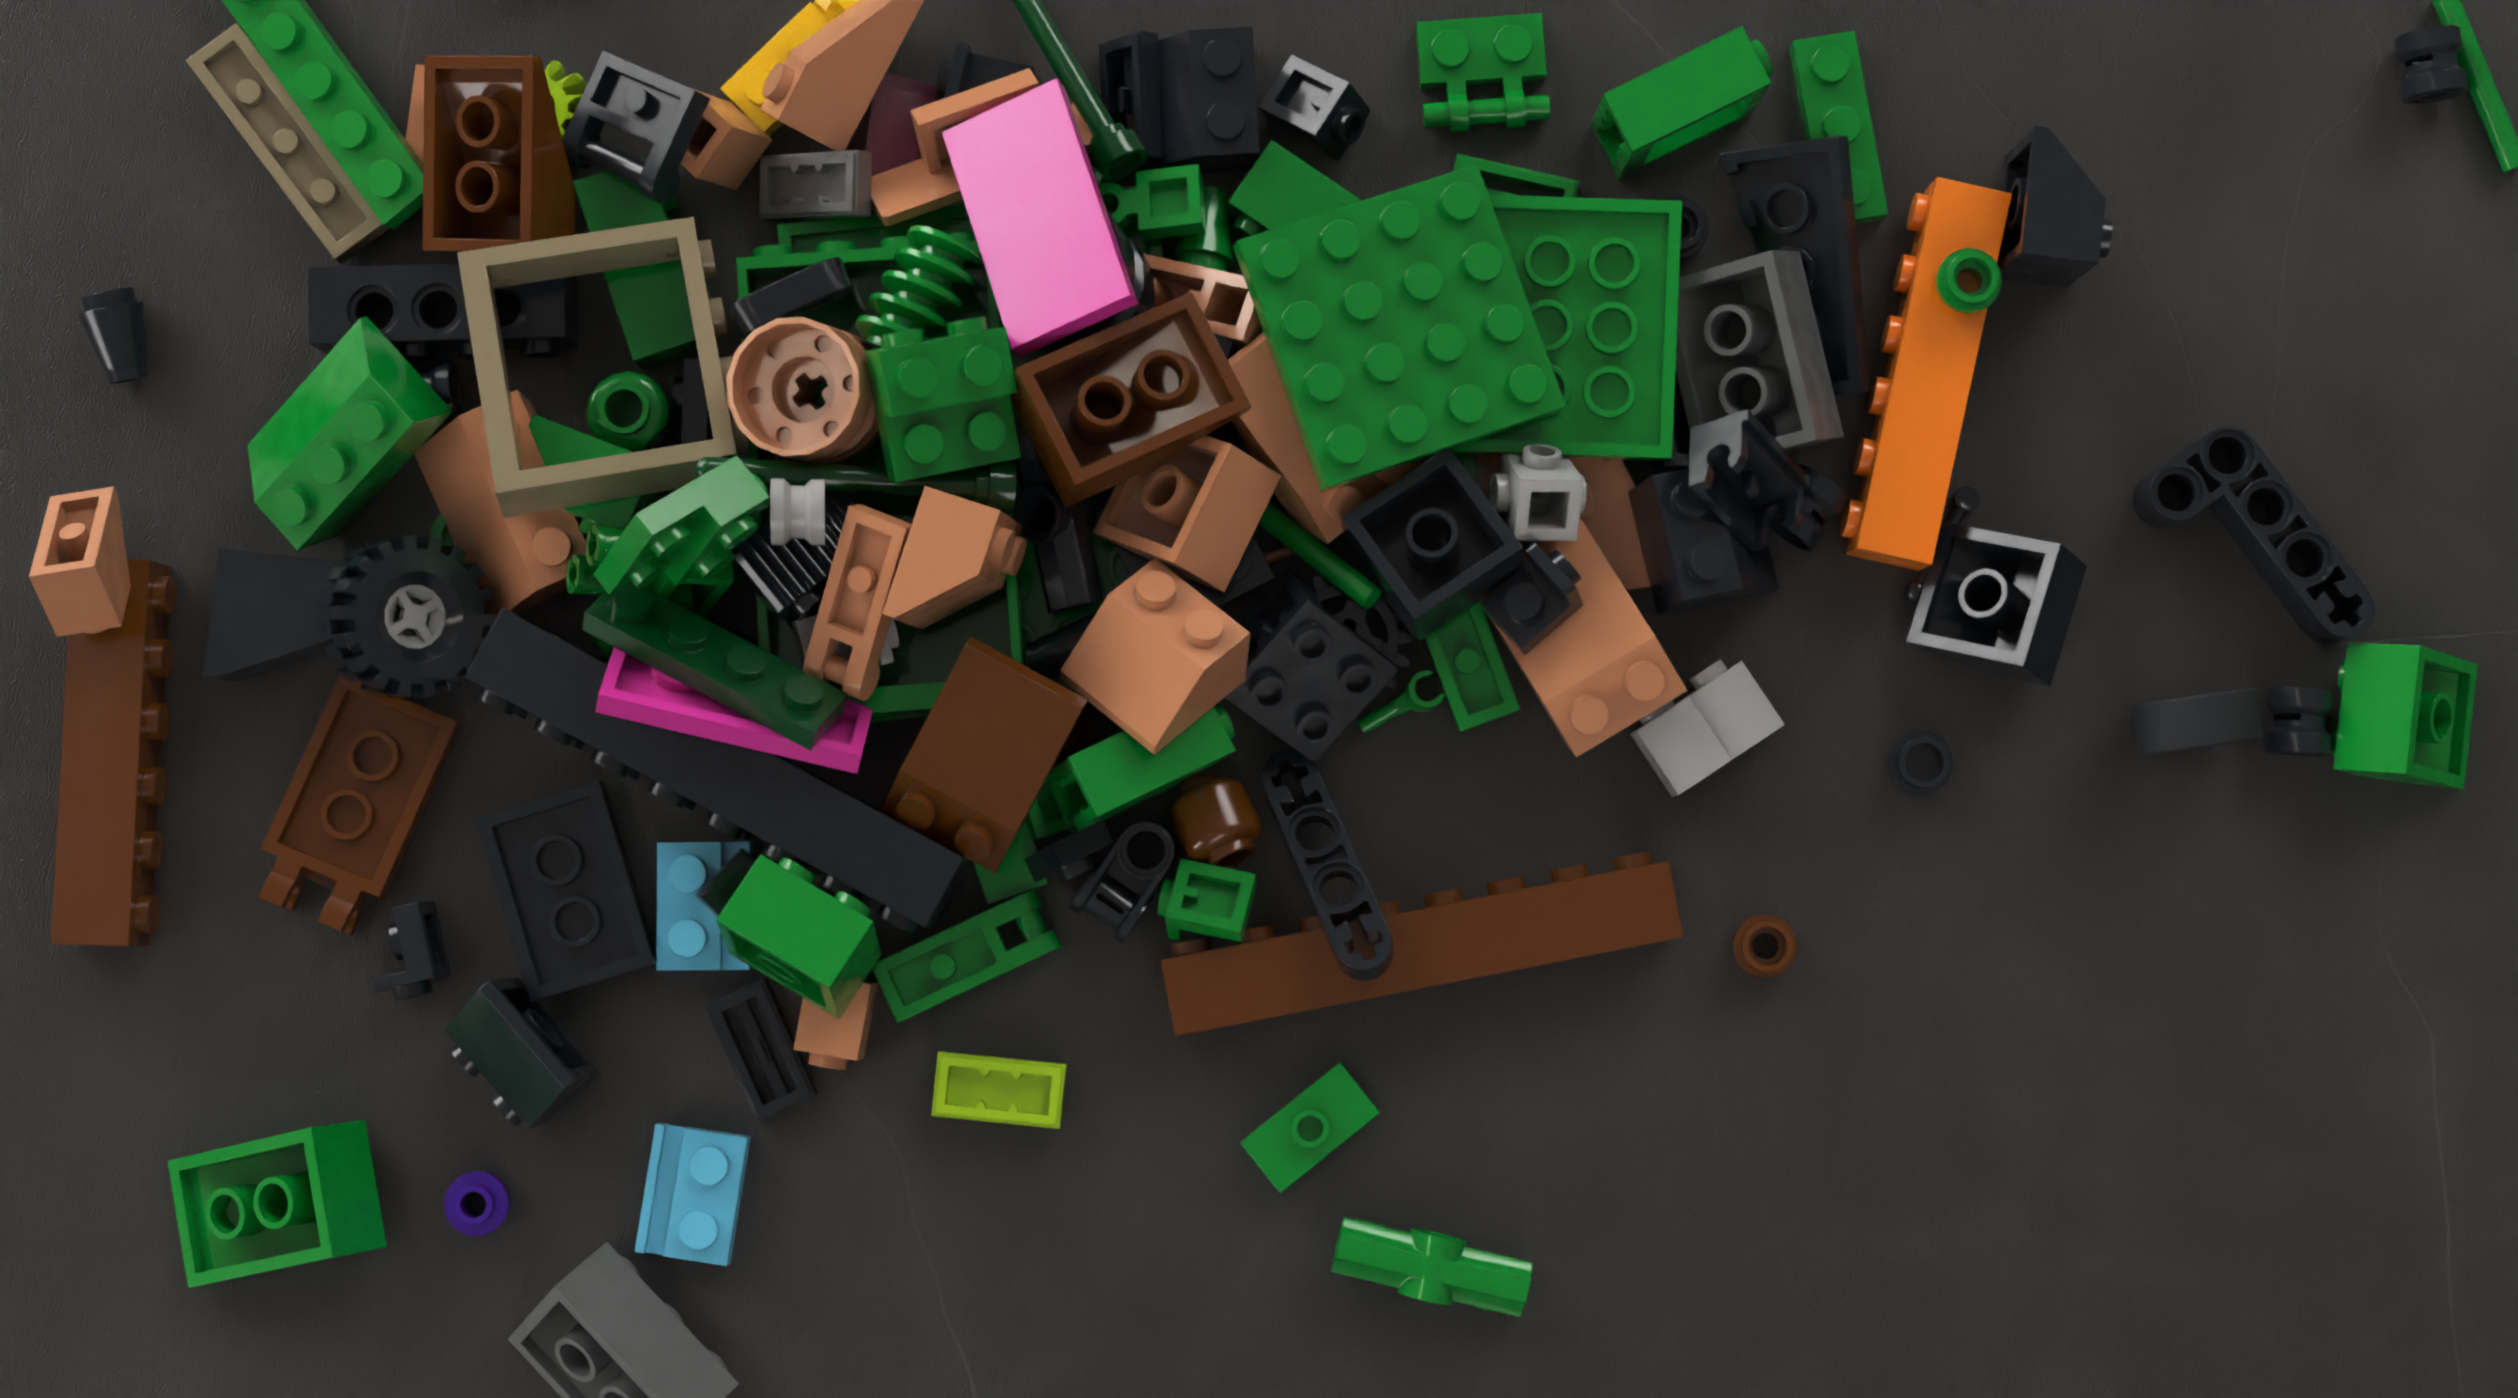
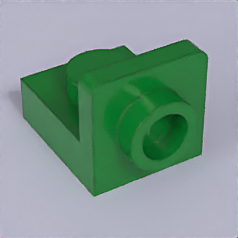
[1158,858,1257,942]

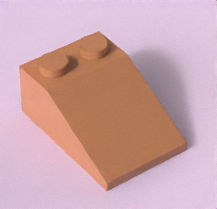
[1228,332,1424,544]
[1480,517,1688,758]

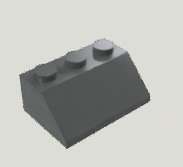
[1676,250,1844,452]
[508,1242,739,1398]

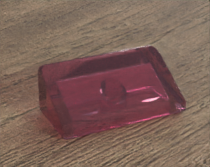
[865,73,943,205]

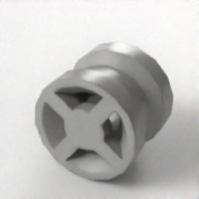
[770,478,825,545]

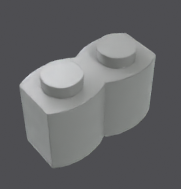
[1630,659,1785,797]

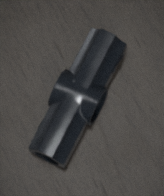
[1013,418,1104,613]

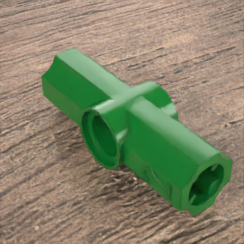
[1331,1216,1533,1317]

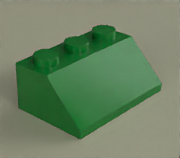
[247,316,453,551]

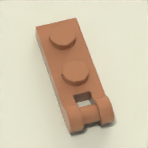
[803,504,912,701]

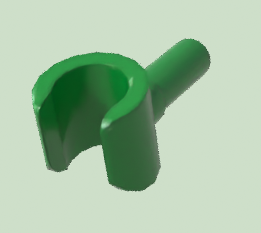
[1357,670,1445,734]

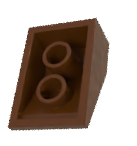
[422,55,576,253]
[1010,292,1252,508]
[881,636,1087,873]

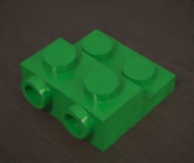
[864,316,1021,483]
[593,455,770,595]

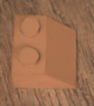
[1093,435,1281,593]
[882,486,1027,630]
[1060,558,1251,755]

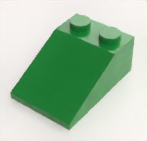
[167,1120,387,1288]

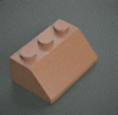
[414,390,587,619]

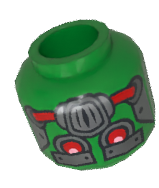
[586,371,677,452]

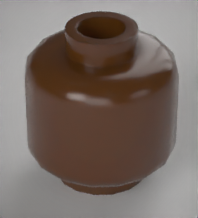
[1168,772,1262,868]

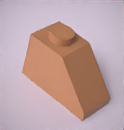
[29,486,131,637]

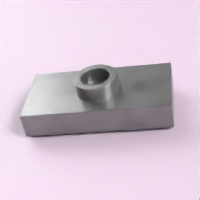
[759,150,872,221]

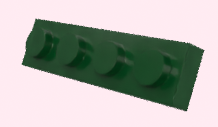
[582,582,848,751]

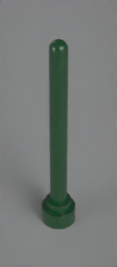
[1012,0,1148,182]
[695,457,1017,514]

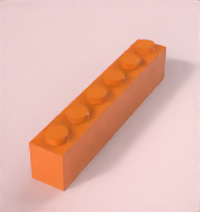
[1840,177,2012,571]

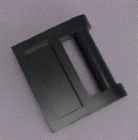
[562,51,710,203]

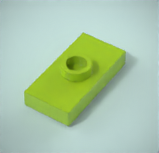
[931,1051,1067,1129]

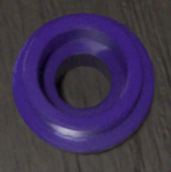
[444,1171,510,1236]

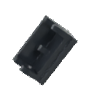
[1689,409,1810,552]

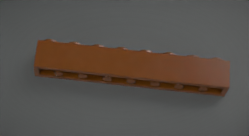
[1160,851,1684,1036]

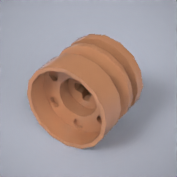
[726,317,880,463]

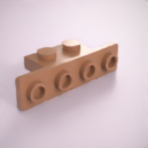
[871,68,1093,226]

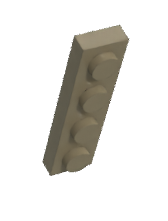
[186,23,390,264]

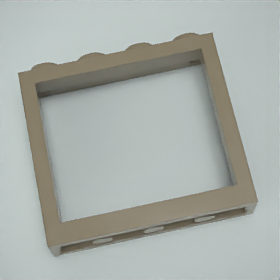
[457,217,749,518]

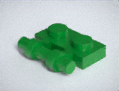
[1415,13,1550,133]

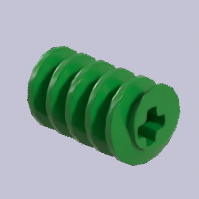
[855,225,984,350]

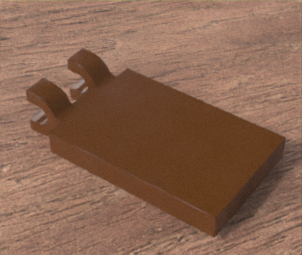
[258,674,463,935]

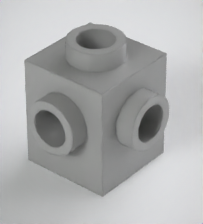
[1489,444,1587,543]

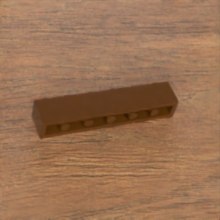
[51,559,177,947]

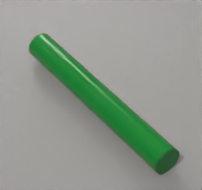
[2432,0,2518,174]
[1258,501,1382,610]

